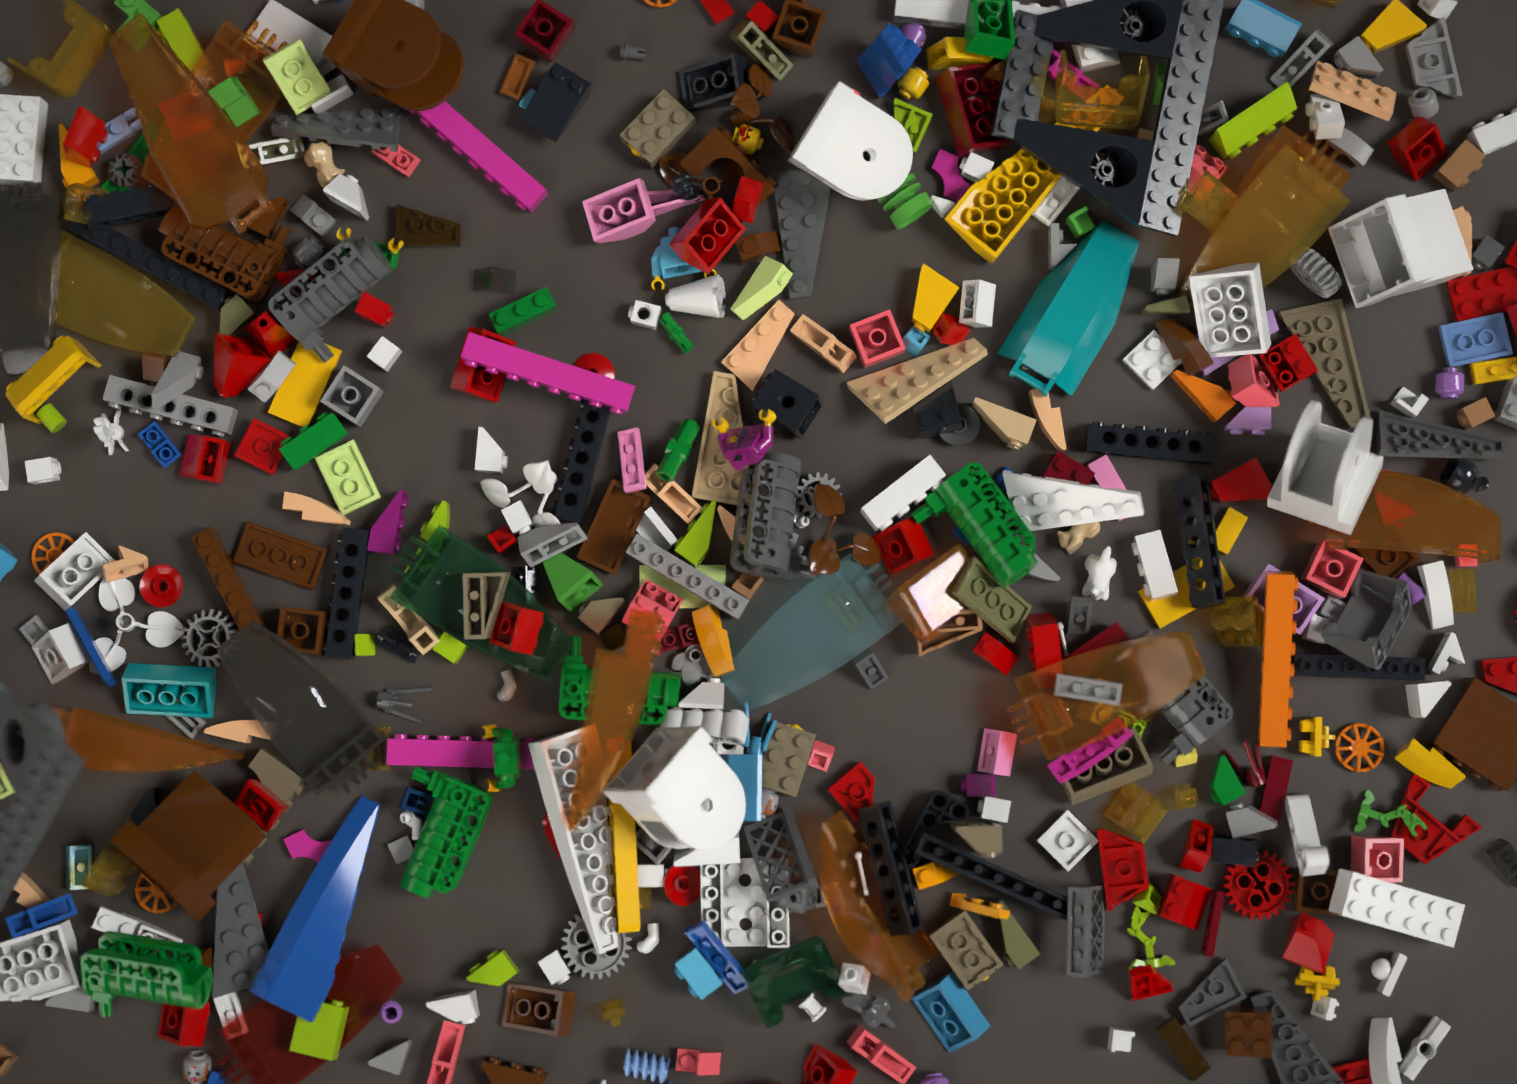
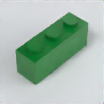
[489,287,558,336]
[279,412,348,471]

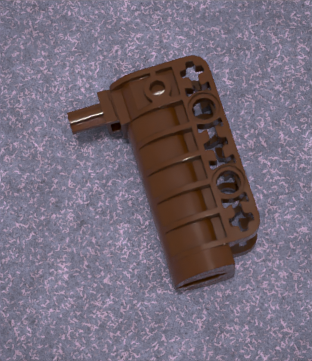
[158,205,292,304]

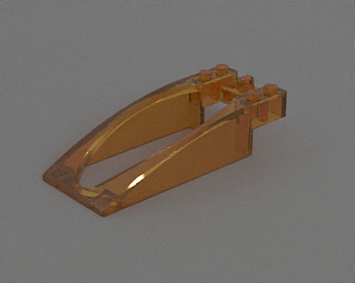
[567,608,665,831]
[53,707,245,772]

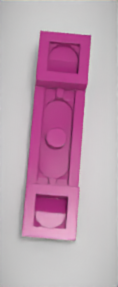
[1047,716,1132,784]

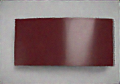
[656,622,700,654]

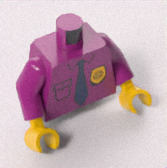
[712,409,776,471]

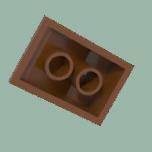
[502,982,577,1036]

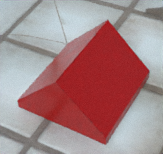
[235,779,290,833]

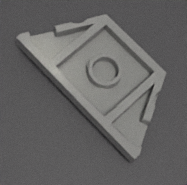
[1405,17,1463,98]

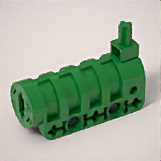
[911,462,1038,588]

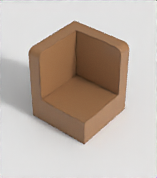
[731,573,764,600]
[0,1044,19,1077]

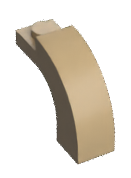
[377,583,440,655]

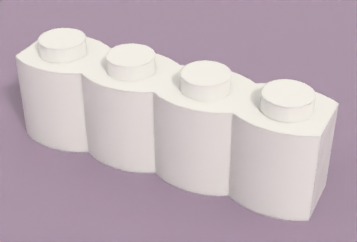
[660,707,749,745]

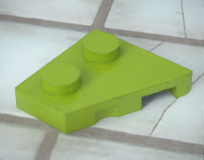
[893,98,933,154]

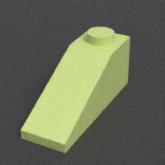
[731,256,793,320]

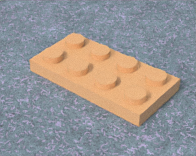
[1309,61,1397,122]

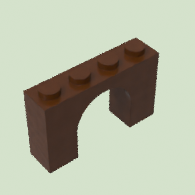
[680,127,778,224]

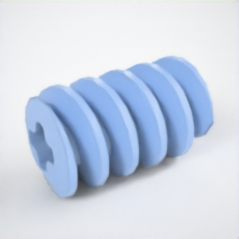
[623,1048,670,1084]

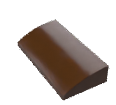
[575,479,651,575]

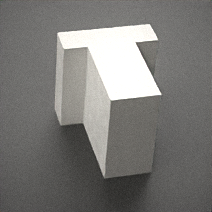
[1328,189,1474,309]

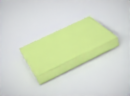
[262,38,332,115]
[315,439,382,516]

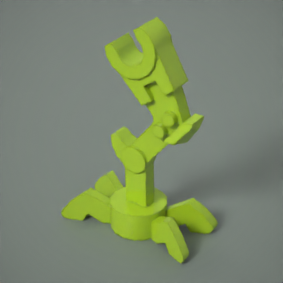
[1126,905,1175,969]

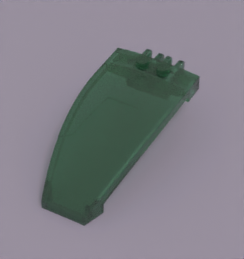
[389,524,574,681]

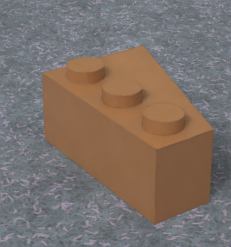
[914,607,983,657]

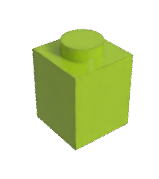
[433,631,468,664]

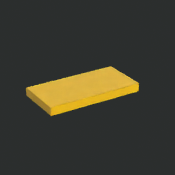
[268,341,342,427]
[1138,560,1235,629]

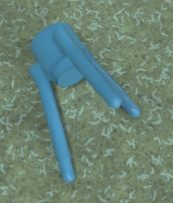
[743,702,777,756]

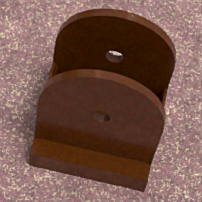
[322,0,464,111]

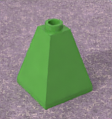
[543,553,604,613]

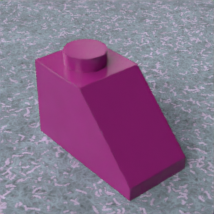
[961,774,995,797]

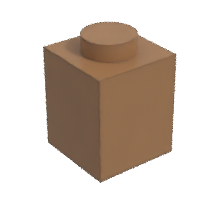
[1457,397,1495,430]

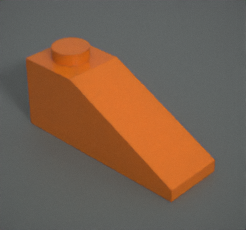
[1170,370,1236,423]

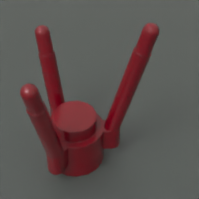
[1223,741,1267,788]

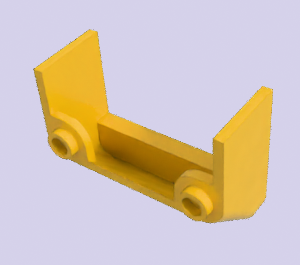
[5,336,102,424]

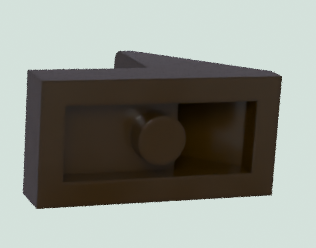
[601,622,645,653]

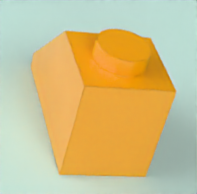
[912,861,959,890]

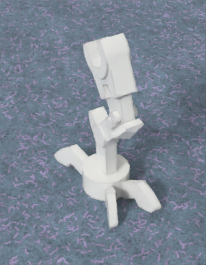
[93,410,129,455]

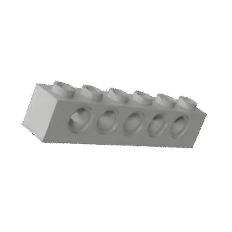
[102,375,238,437]
[626,534,749,620]

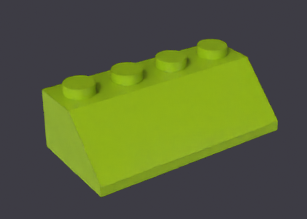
[1209,82,1297,160]

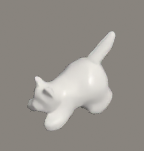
[1082,546,1117,600]

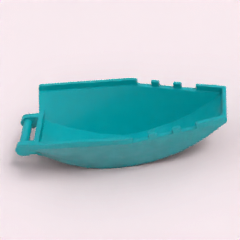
[997,220,1140,397]

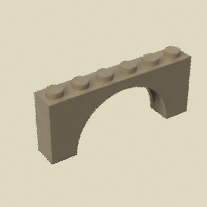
[243,748,307,867]

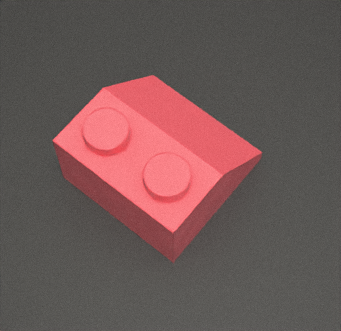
[1228,354,1280,407]
[1350,835,1404,882]

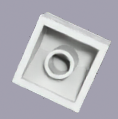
[32,622,91,684]

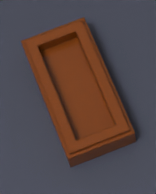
[500,53,536,101]

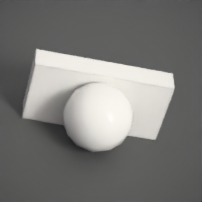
[1371,951,1407,997]

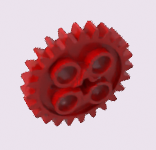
[1222,850,1295,921]

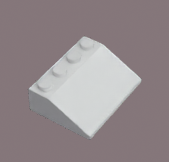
[1189,262,1271,358]

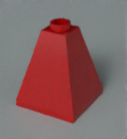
[244,305,298,359]
[214,333,271,398]

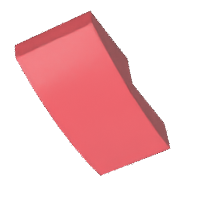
[371,144,421,178]

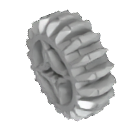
[1288,246,1342,298]
[181,609,241,668]

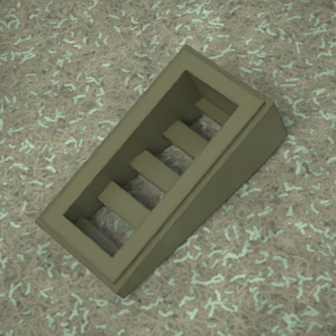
[1142,295,1190,315]

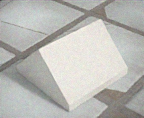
[1405,681,1452,718]

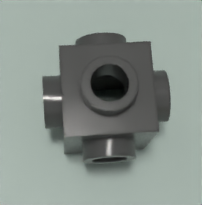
[784,880,819,914]

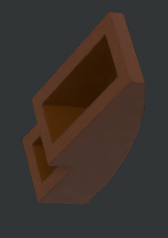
[1154,317,1214,376]

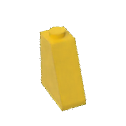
[1360,0,1427,54]
[926,37,993,70]
[911,264,959,333]

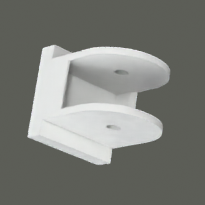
[787,81,913,200]
[1267,400,1384,535]
[603,726,746,851]

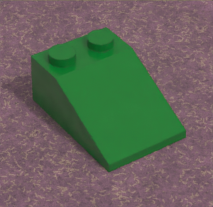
[964,0,1015,60]

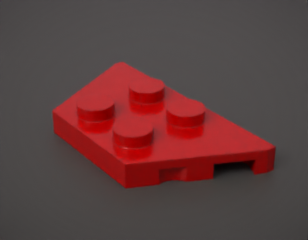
[1097,828,1149,911]

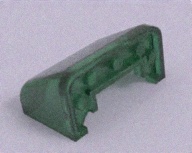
[743,936,847,1029]

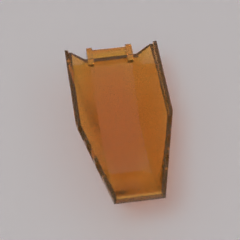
[819,810,938,1002]

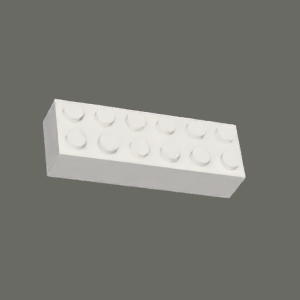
[1328,868,1465,947]

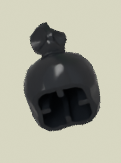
[1440,458,1489,494]

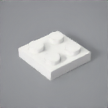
[1122,330,1182,390]
[1037,810,1098,872]

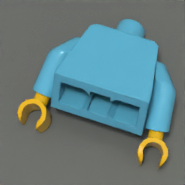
[651,227,717,290]

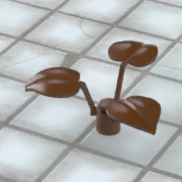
[730,63,794,154]
[659,153,761,217]
[809,484,882,575]

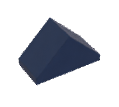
[398,786,435,816]

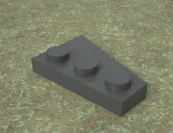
[1177,957,1247,1027]

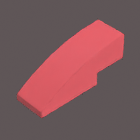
[427,1020,465,1084]
[847,1024,916,1084]

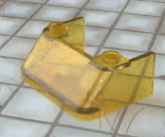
[7,0,112,99]
[1054,50,1150,130]

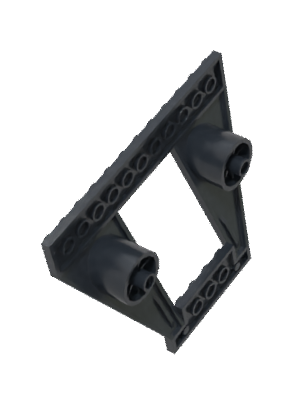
[990,0,1224,237]

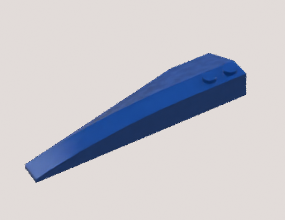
[249,796,381,1023]

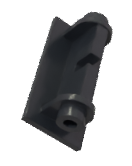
[516,566,539,610]
[376,625,420,664]

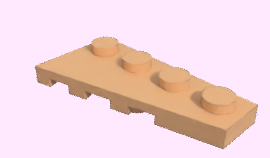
[721,300,795,392]

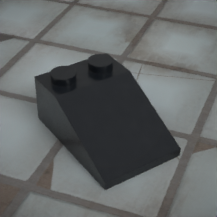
[679,53,750,112]
[520,62,592,142]
[913,380,963,439]

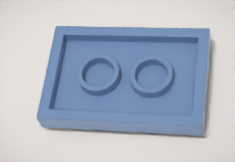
[1438,312,1513,367]

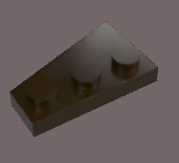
[396,204,461,247]

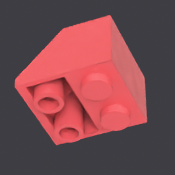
[1187,144,1227,202]
[622,579,684,642]

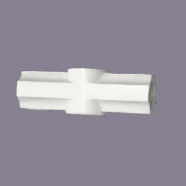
[1398,1015,1451,1081]

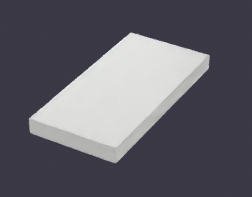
[247,0,332,69]

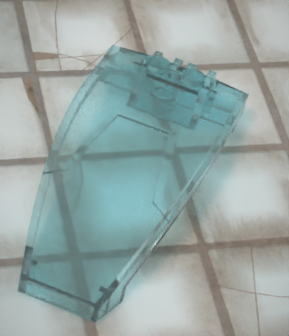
[720,553,903,711]

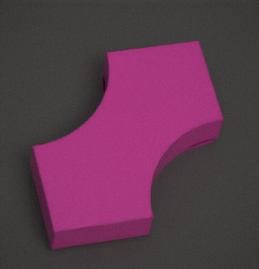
[931,149,971,203]
[283,829,332,863]

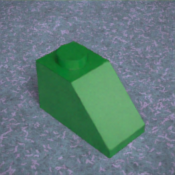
[1209,754,1246,806]

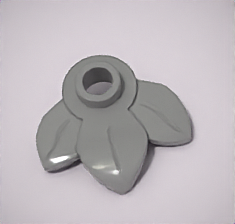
[672,644,713,686]

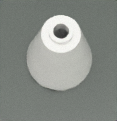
[665,275,726,318]

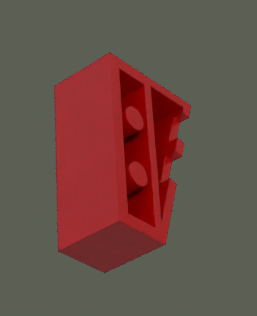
[1026,611,1063,689]

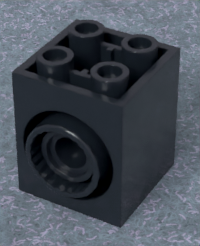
[752,369,823,440]

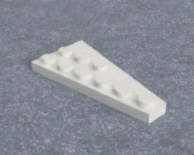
[1002,470,1144,531]

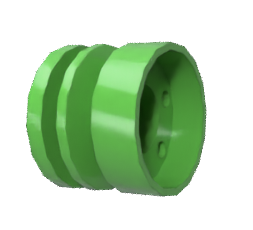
[877,174,934,230]

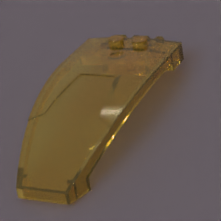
[1178,144,1351,308]
[11,226,196,357]

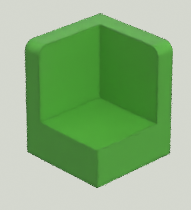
[1065,206,1095,239]

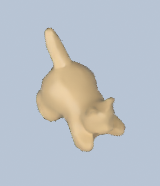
[305,140,345,188]
[1057,522,1100,555]

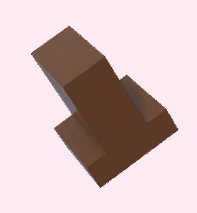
[110,770,266,923]

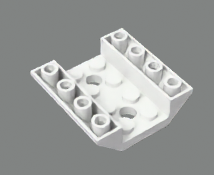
[700,858,790,948]

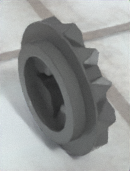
[108,153,143,187]

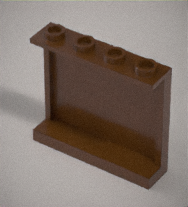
[1428,677,1517,792]

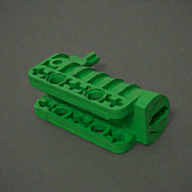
[559,636,681,725]
[399,766,494,899]
[81,931,213,1018]

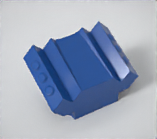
[857,22,921,98]

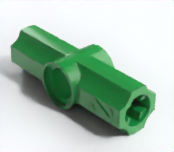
[656,419,700,482]

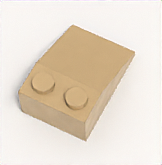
[970,397,1037,450]

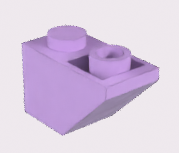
[1224,406,1271,435]

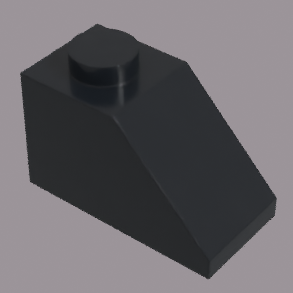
[129,787,161,827]

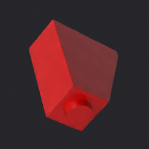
[1209,458,1272,503]

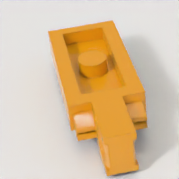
[949,893,1010,919]

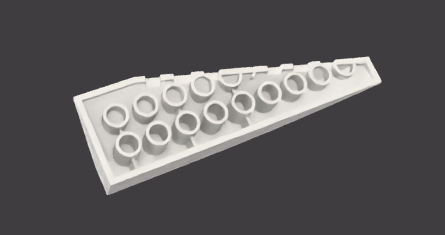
[528,724,618,954]
[0,919,82,1001]

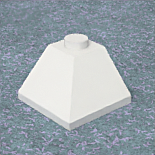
[323,174,369,221]
[679,678,725,709]
[426,989,480,1024]

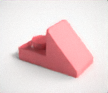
[675,1047,721,1076]

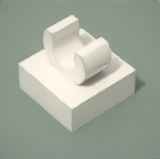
[1310,995,1339,1021]

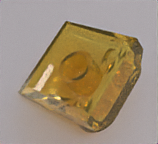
[64,183,108,229]

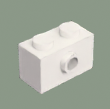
[1305,94,1345,140]
[959,279,996,328]

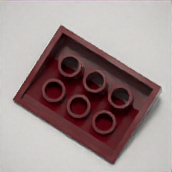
[935,61,1014,157]

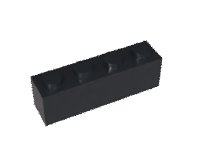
[81,183,175,231]

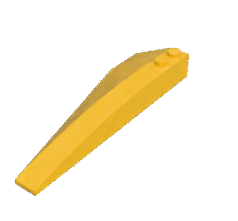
[945,85,1124,264]

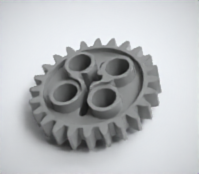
[560,914,632,979]

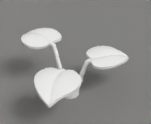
[480,461,561,528]
[89,577,185,674]

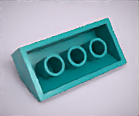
[122,663,217,718]

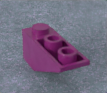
[367,490,409,556]

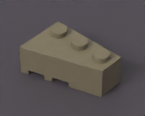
[463,572,511,639]

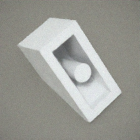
[475,427,508,474]

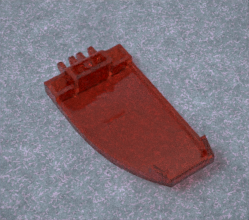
[218,944,404,1084]

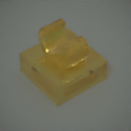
[1173,783,1198,810]
[602,998,625,1027]

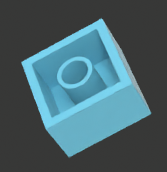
[674,946,723,1000]

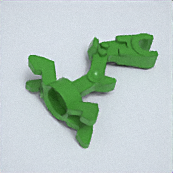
[1354,790,1427,837]

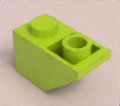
[467,950,519,986]

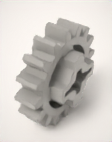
[796,472,842,520]

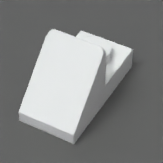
[1426,632,1465,675]

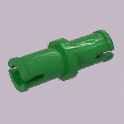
[658,312,695,354]

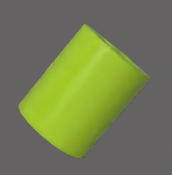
[36,403,67,433]

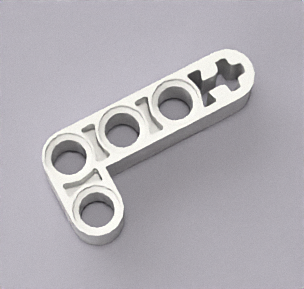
[1284,793,1329,876]

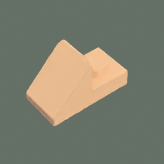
[103,546,149,583]

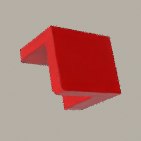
[746,1,779,36]
[931,313,971,345]
[487,524,518,554]

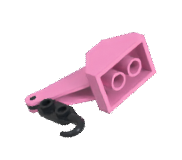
[582,174,705,243]

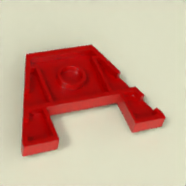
[1389,773,1482,864]

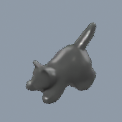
[842,990,895,1029]

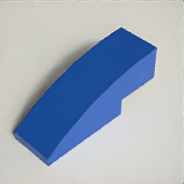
[5,893,78,939]

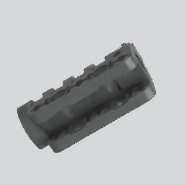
[268,236,392,363]
[730,453,815,580]
[1116,630,1233,765]

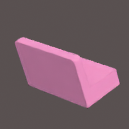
[977,728,1017,776]

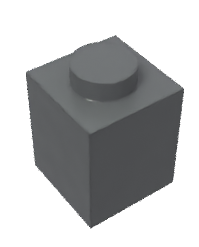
[1471,235,1505,272]

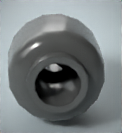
[293,236,325,268]

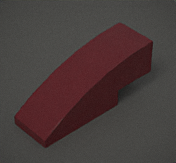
[1062,622,1129,676]

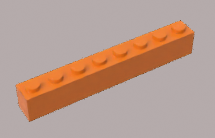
[1258,571,1298,747]

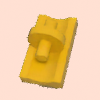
[1299,717,1335,756]
[1295,966,1340,1001]

